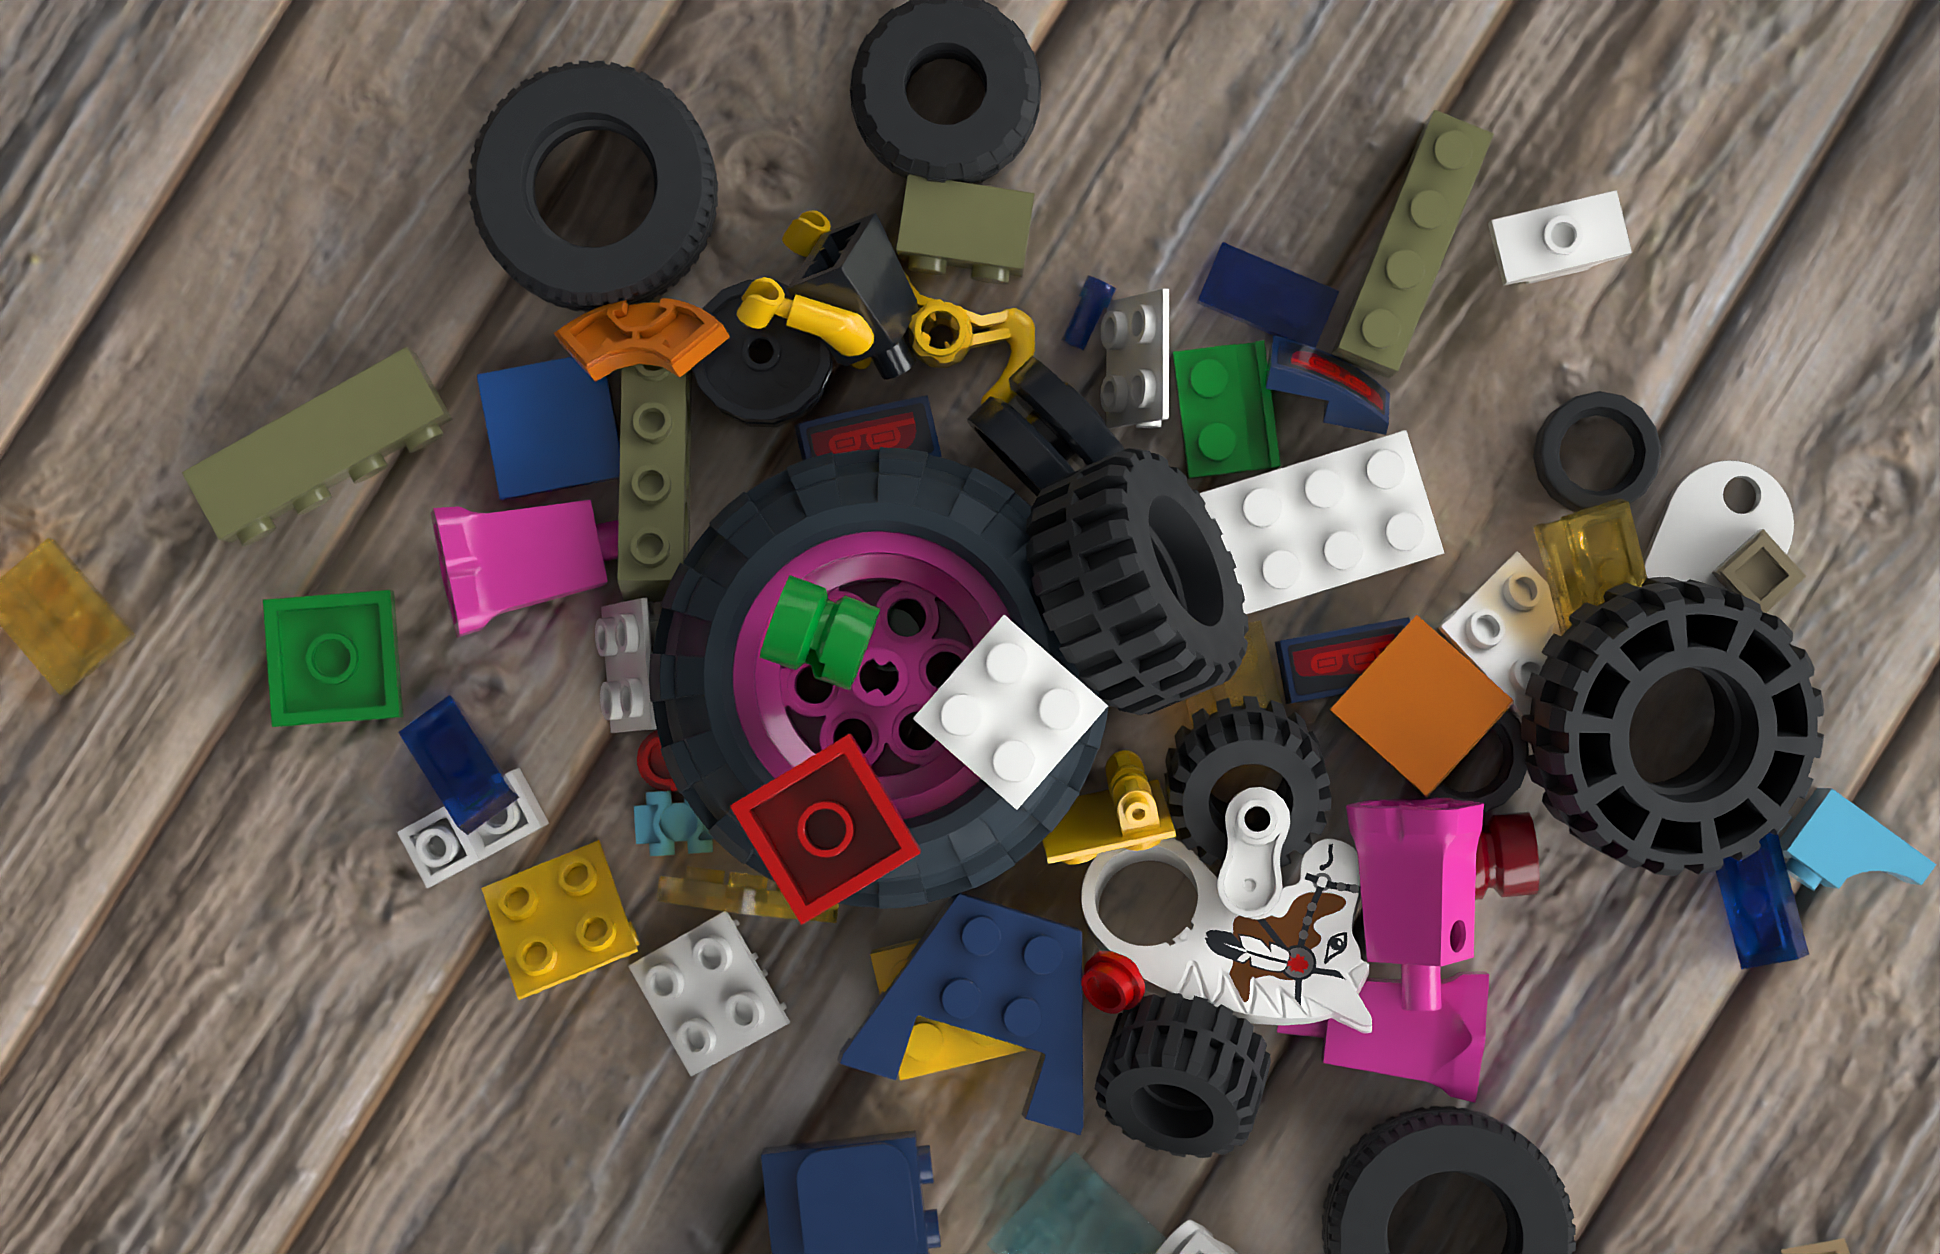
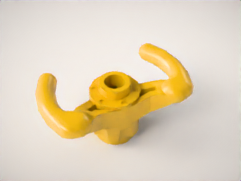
[851,272,1035,405]

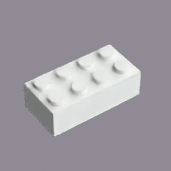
[1199,430,1444,615]

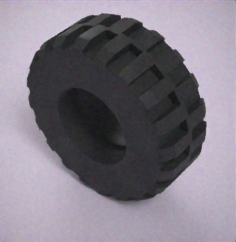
[1521,577,1824,876]

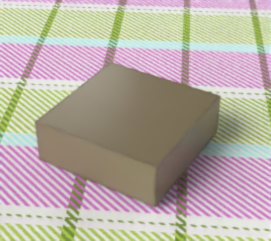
[1712,529,1806,613]

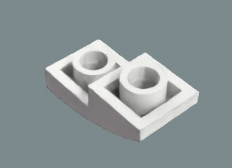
[397,768,549,888]

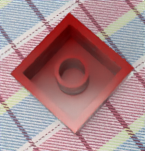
[730,734,921,925]

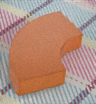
[554,298,730,382]

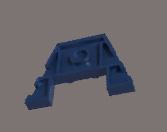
[837,893,1083,1135]

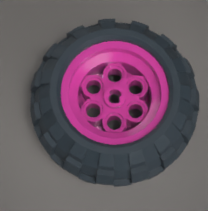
[649,447,1109,909]

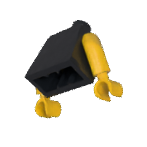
[737,210,918,380]

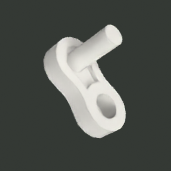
[1217,787,1290,918]

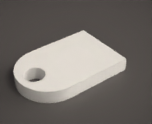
[1632,461,1794,591]

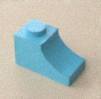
[1773,787,1937,890]

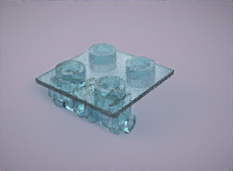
[987,1151,1167,1254]

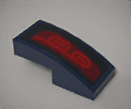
[1266,336,1390,435]
[794,395,942,461]
[1275,617,1410,704]

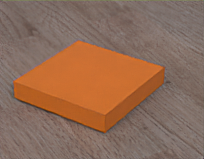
[1330,615,1514,798]

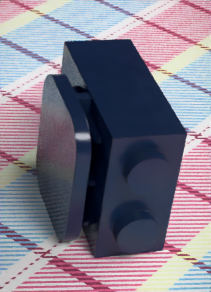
[761,1130,941,1254]

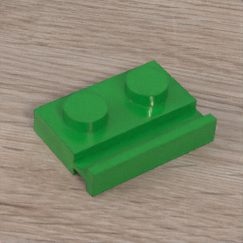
[1172,340,1281,479]

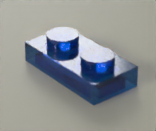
[1196,242,1339,348]
[398,695,520,835]
[1716,832,1809,969]

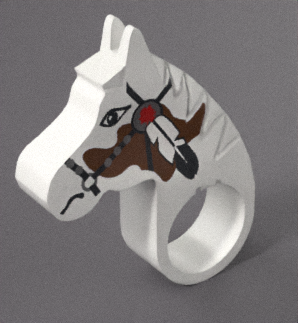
[1082,838,1372,1033]

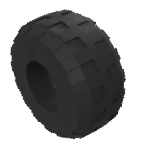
[850,0,1041,184]

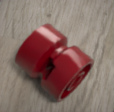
[1475,811,1540,900]

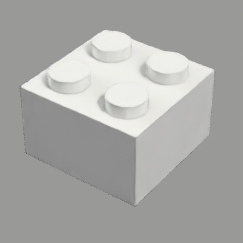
[913,615,1108,810]

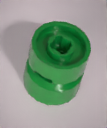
[760,575,881,691]

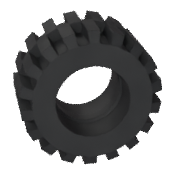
[1164,696,1332,868]
[1094,993,1271,1158]

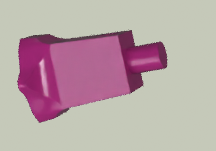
[431,500,619,638]
[1346,798,1484,1011]
[1277,971,1489,1103]

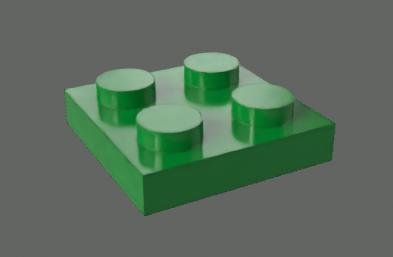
[263,590,403,727]

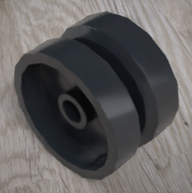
[692,279,833,427]
[967,356,1125,497]

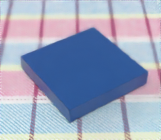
[477,357,620,501]

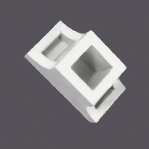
[1488,190,1632,286]

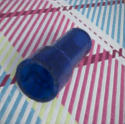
[1061,275,1116,351]

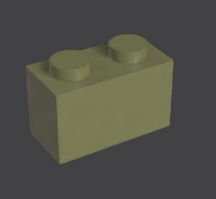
[896,174,1035,284]

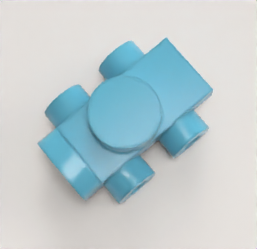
[634,791,714,856]

